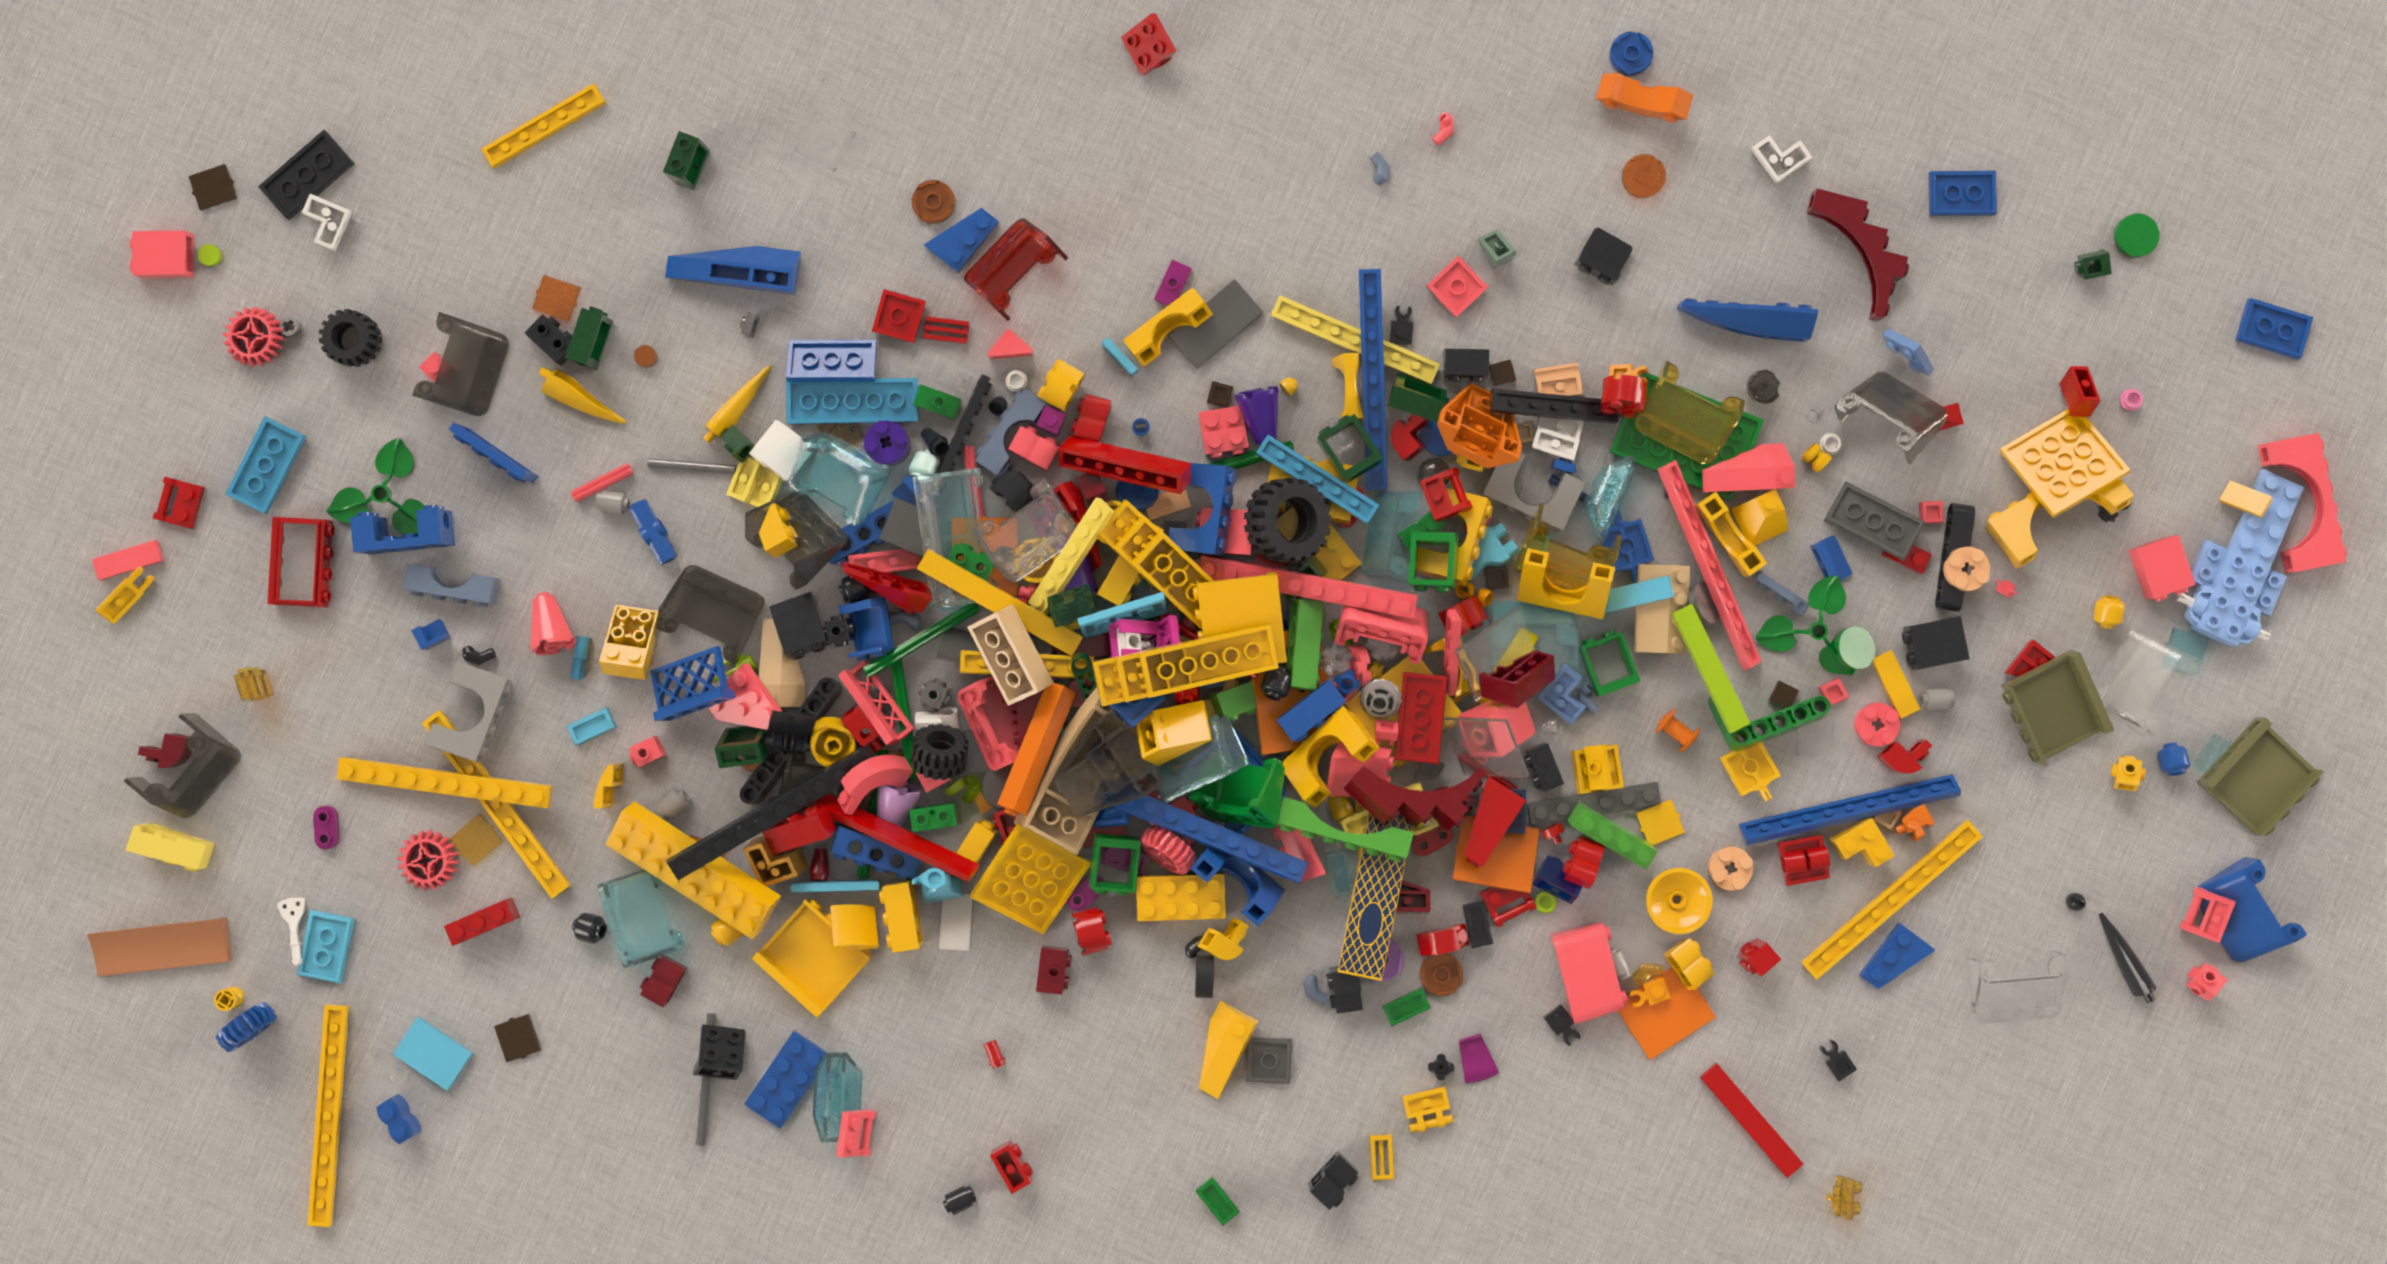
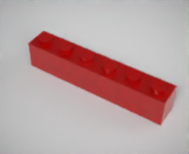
[1059,436,1191,495]

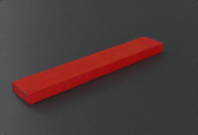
[1700,1063,1804,1178]

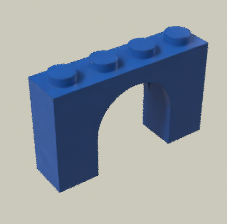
[1169,463,1236,557]
[1190,846,1285,926]

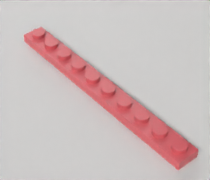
[1657,460,1762,670]
[1199,554,1418,618]

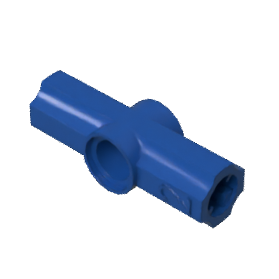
[629,499,678,565]

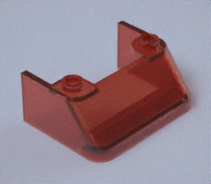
[964,218,1068,321]

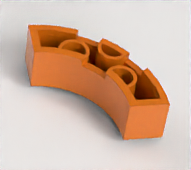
[1596,73,1693,123]

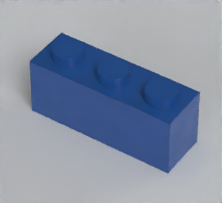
[1275,679,1346,742]

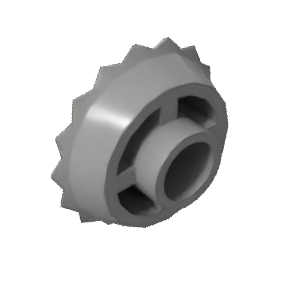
[1359,678,1403,719]

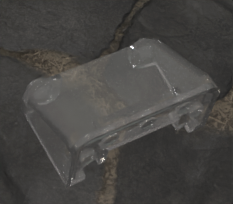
[973,477,1078,582]

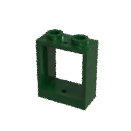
[663,131,710,190]
[565,306,613,370]
[1388,373,1450,422]
[1317,414,1383,484]
[714,726,770,768]

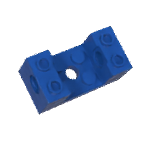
[350,505,455,555]

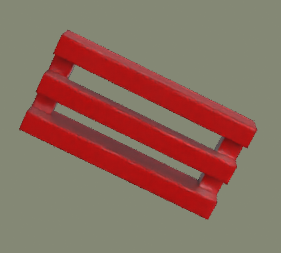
[923,316,969,344]

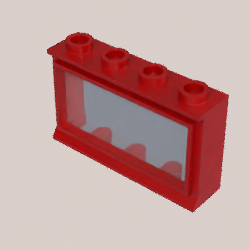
[267,517,335,608]

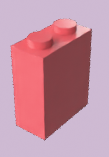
[130,230,194,279]
[2129,535,2196,602]

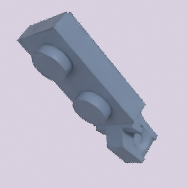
[1752,571,1809,615]

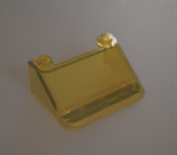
[1635,361,1745,464]

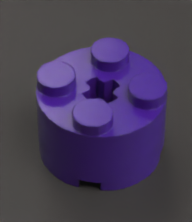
[864,420,911,467]

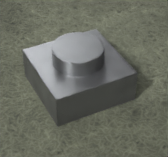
[740,312,760,338]

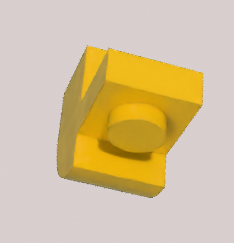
[1198,918,1249,960]

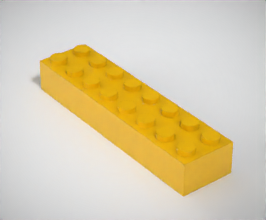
[606,801,781,940]

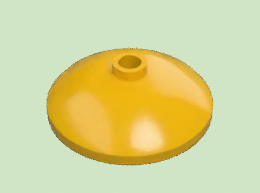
[1646,867,1713,934]

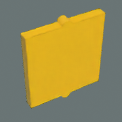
[1635,799,1685,845]

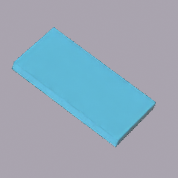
[1077,592,1168,639]

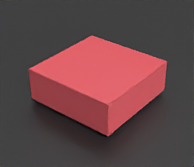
[1919,501,1944,524]
[1818,678,1849,706]

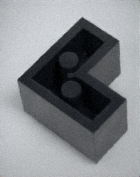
[1326,966,1363,1014]
[1308,1151,1358,1210]

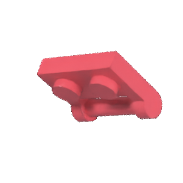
[2179,887,2236,943]
[836,1109,876,1158]

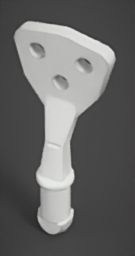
[277,898,306,966]

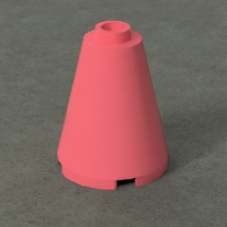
[530,592,576,655]

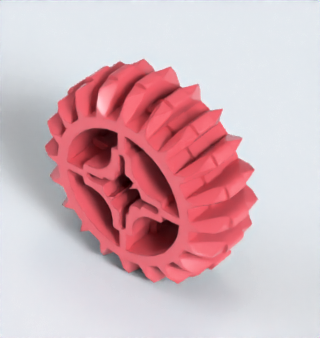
[223,307,285,367]
[1140,825,1196,875]
[397,830,459,890]

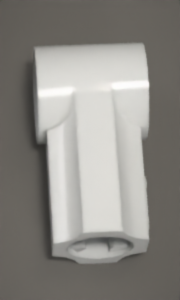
[915,707,960,731]

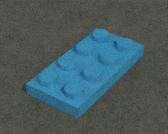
[226,416,307,514]

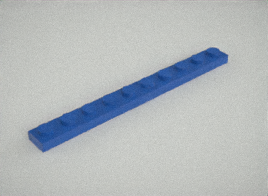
[1359,269,1388,490]
[1739,774,1961,846]
[1094,777,1308,884]

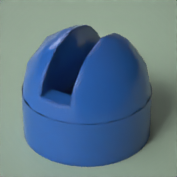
[1132,418,1150,436]

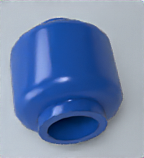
[2157,742,2190,776]

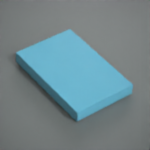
[297,910,355,984]
[393,1017,473,1091]

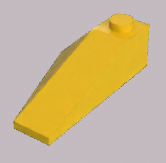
[1199,1000,1259,1099]

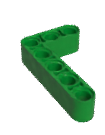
[1708,696,1831,751]

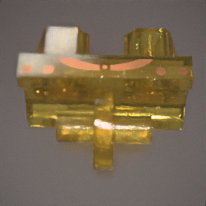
[1826,1175,1862,1220]

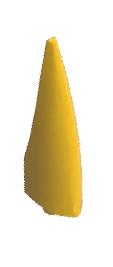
[703,365,771,444]
[538,367,626,424]

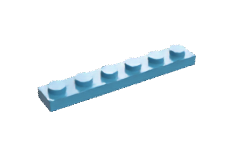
[1256,435,1380,525]

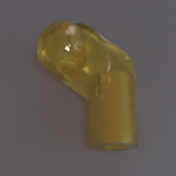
[1633,963,1664,985]

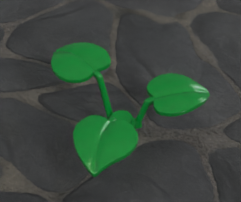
[326,438,425,534]
[1756,576,1855,675]

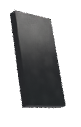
[258,130,355,220]

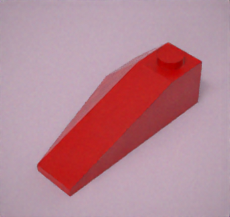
[1044,481,1102,572]
[841,561,933,614]

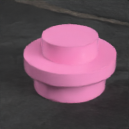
[2120,389,2143,411]

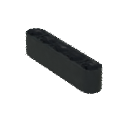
[1935,503,1975,612]

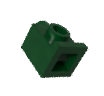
[2074,249,2112,280]
[721,425,755,464]

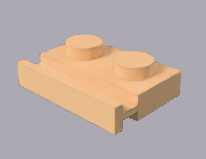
[1534,363,1583,396]

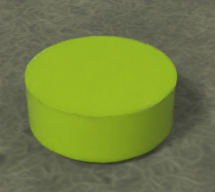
[198,244,222,267]
[944,777,966,797]
[1534,891,1557,913]

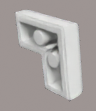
[1751,135,1813,184]
[301,194,353,252]

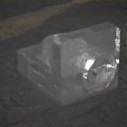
[1319,417,1355,455]

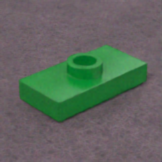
[912,384,961,420]
[1382,987,1431,1027]
[1195,1176,1240,1226]

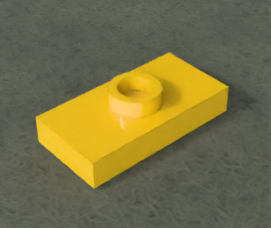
[1584,744,1613,790]

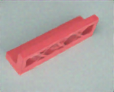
[838,660,915,745]

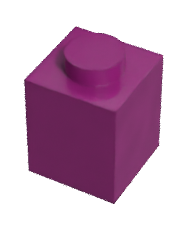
[1037,405,1067,437]

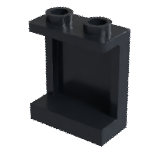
[769,592,830,660]
[1902,616,1970,670]

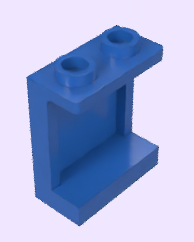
[838,597,894,661]

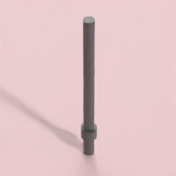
[696,1013,716,1146]

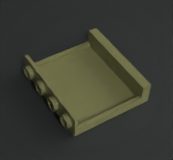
[2001,650,2114,766]
[2197,717,2324,837]

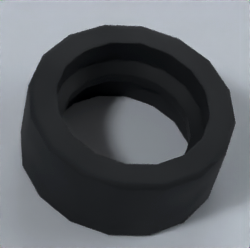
[1195,955,1214,998]

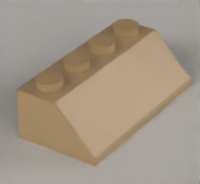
[1634,564,1690,654]
[967,604,1054,706]

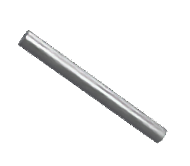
[647,458,736,474]

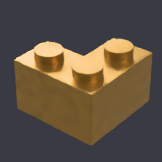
[743,836,809,886]

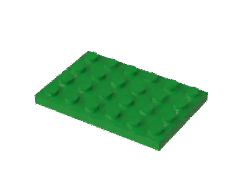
[1609,373,1764,502]

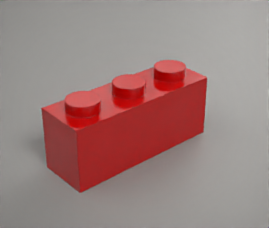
[762,805,837,855]
[444,898,521,946]

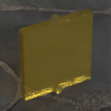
[450,814,503,866]

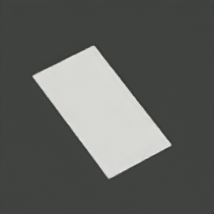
[939,894,973,951]

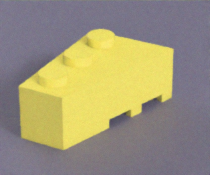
[125,823,215,872]

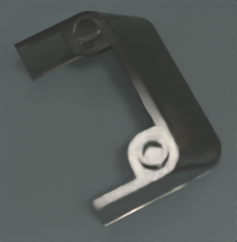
[124,713,241,818]

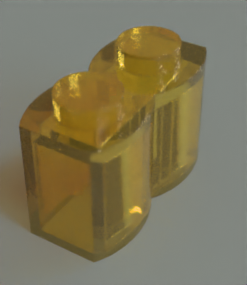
[233,667,274,702]

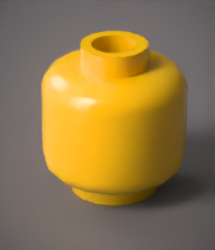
[2093,595,2125,629]
[710,918,743,946]

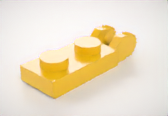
[95,566,155,624]

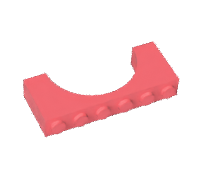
[2258,433,2347,573]

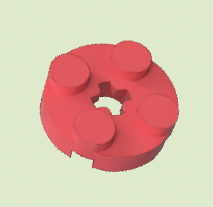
[1346,644,1371,688]
[1854,703,1900,747]

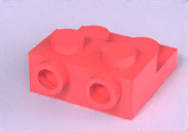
[1198,406,1249,459]

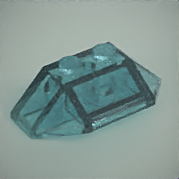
[1584,456,1637,543]
[812,1052,862,1143]

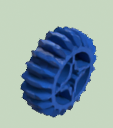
[215,1002,277,1052]

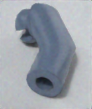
[1578,682,1600,715]

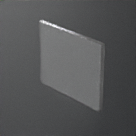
[1455,607,1535,702]
[1443,718,1529,778]

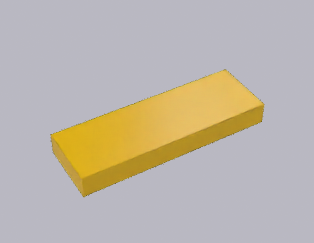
[1872,650,1920,719]

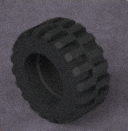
[1244,478,1331,563]

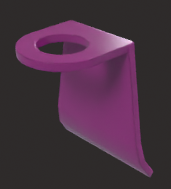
[1459,1034,1499,1083]

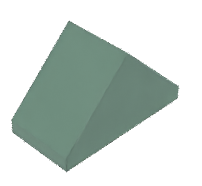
[1478,229,1517,269]

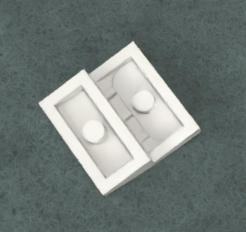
[1531,417,1584,461]
[749,420,813,481]

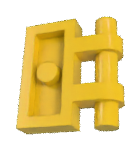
[1402,1086,1453,1133]

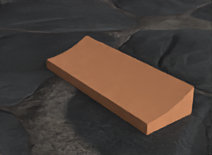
[87,917,232,976]

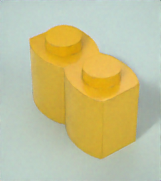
[1664,938,1715,990]

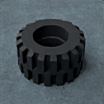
[319,309,382,367]
[911,724,969,780]

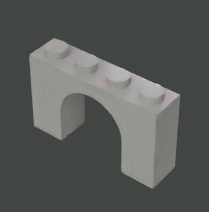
[1482,452,1586,531]
[424,661,512,763]

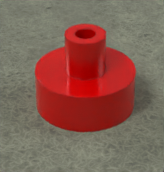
[1541,822,1565,845]

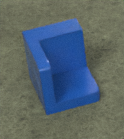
[411,619,451,650]

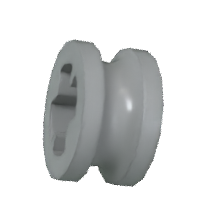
[279,316,302,337]

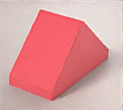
[988,329,1033,359]

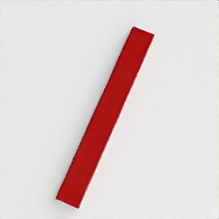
[814,794,979,882]

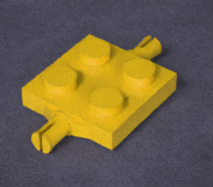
[1719,735,1781,802]

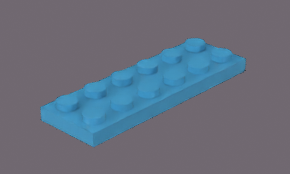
[786,378,919,425]

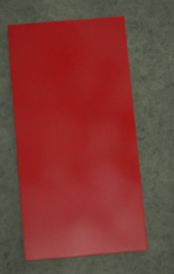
[1394,672,1448,765]

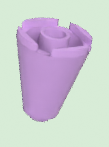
[876,781,921,828]

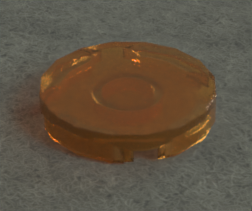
[1621,154,1666,198]

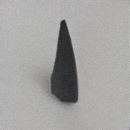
[2099,913,2156,1003]

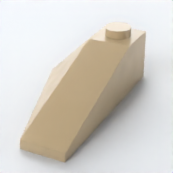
[759,619,806,707]

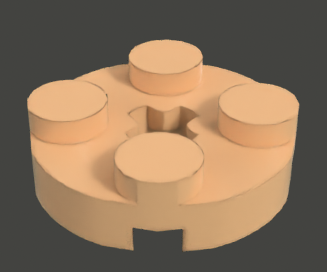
[1943,547,1990,591]
[1708,846,1753,891]

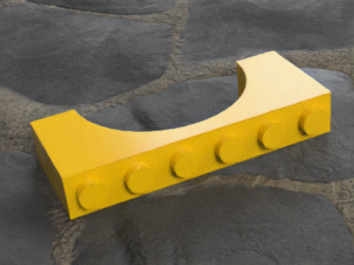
[1985,479,2134,569]

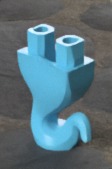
[1458,523,1519,581]
[912,868,963,904]

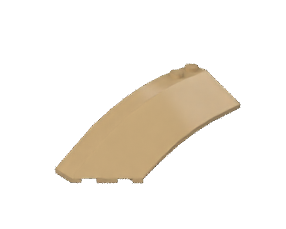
[1013,687,1140,855]

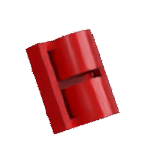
[1121,13,1177,75]
[1777,834,1830,886]

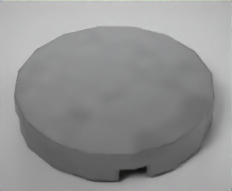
[1688,582,1719,626]

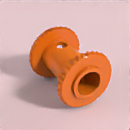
[1655,708,1700,752]

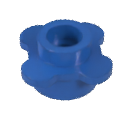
[1334,670,1361,695]

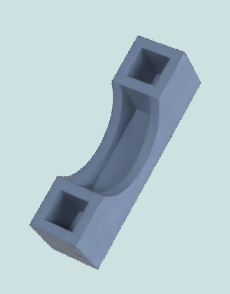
[975,388,1048,476]
[403,563,500,607]

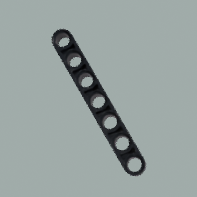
[739,677,842,805]

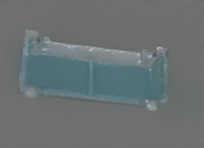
[912,468,999,608]

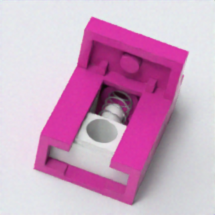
[1109,615,1180,657]

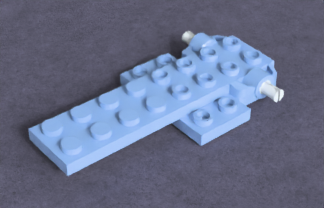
[2177,469,2304,647]

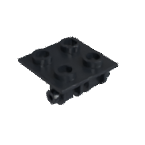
[765,710,817,753]

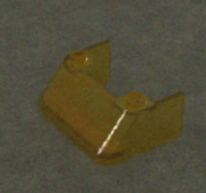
[1514,504,1622,590]

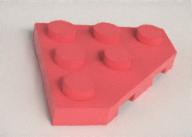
[709,663,783,730]

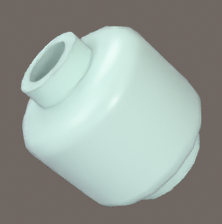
[909,449,941,484]

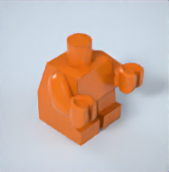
[1895,804,1935,842]

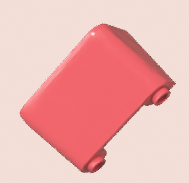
[1334,605,1429,665]
[958,675,1019,771]
[1551,922,1628,1024]

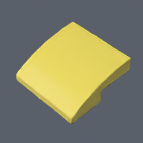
[726,457,783,511]

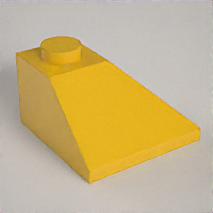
[1730,489,1789,546]

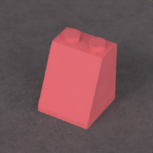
[1196,507,1252,557]
[1458,700,1536,756]
[1327,743,1394,797]

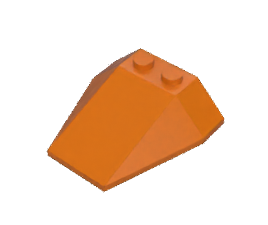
[1437,383,1522,468]

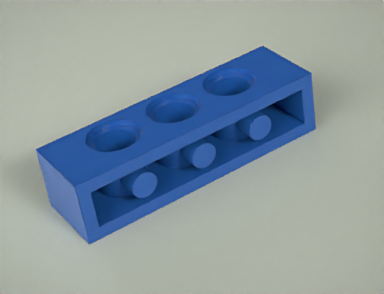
[818,500,894,567]
[830,825,921,881]

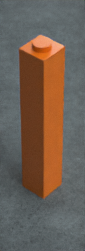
[997,683,1076,817]

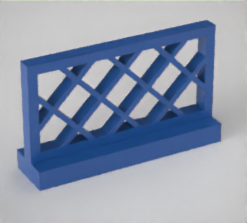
[650,646,735,721]

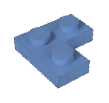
[1883,329,1934,376]
[1537,664,1586,725]

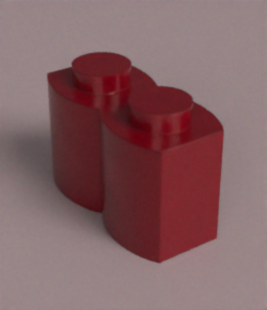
[640,955,688,1008]

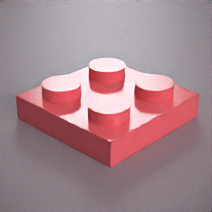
[1426,256,1488,318]

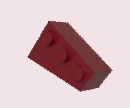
[1479,650,1556,708]
[1395,881,1430,914]

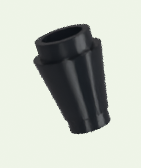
[921,427,949,456]

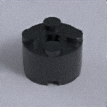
[989,463,1041,513]

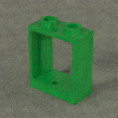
[1408,531,1459,593]
[1577,629,1641,697]
[909,801,962,832]
[1089,833,1141,896]

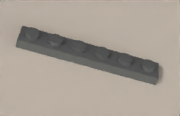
[1527,782,1661,825]

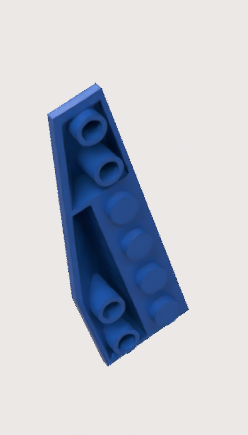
[665,246,801,295]
[1677,298,1818,342]

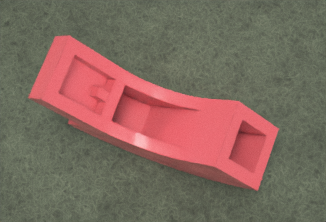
[837,755,913,815]

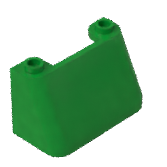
[1189,752,1285,828]

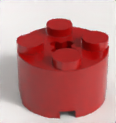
[1601,375,1648,418]
[1071,907,1112,956]

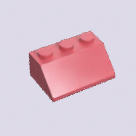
[1271,825,1326,882]

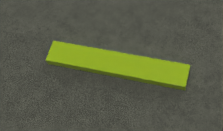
[1671,604,1750,733]

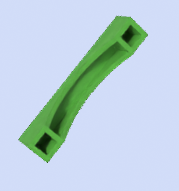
[1277,797,1414,863]

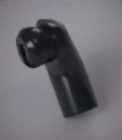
[1185,936,1203,958]

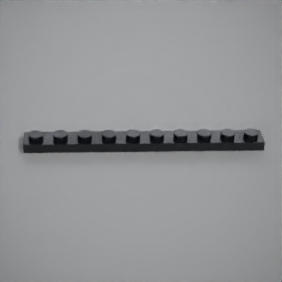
[666,747,869,880]

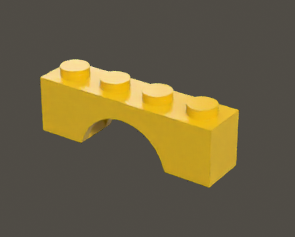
[1123,287,1213,367]
[1695,492,1767,577]

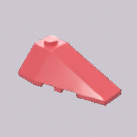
[1702,443,1795,492]

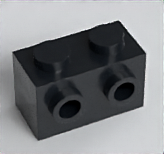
[525,314,572,366]
[1443,348,1489,382]
[1524,742,1564,792]

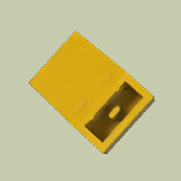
[599,605,659,680]
[1136,700,1212,766]

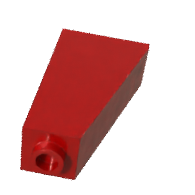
[1464,776,1526,868]

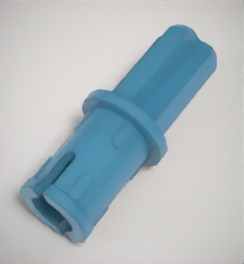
[570,636,592,680]

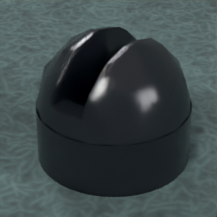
[988,396,1008,416]
[2066,893,2086,911]

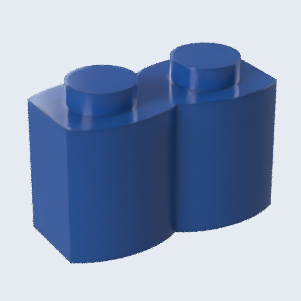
[376,1094,421,1144]

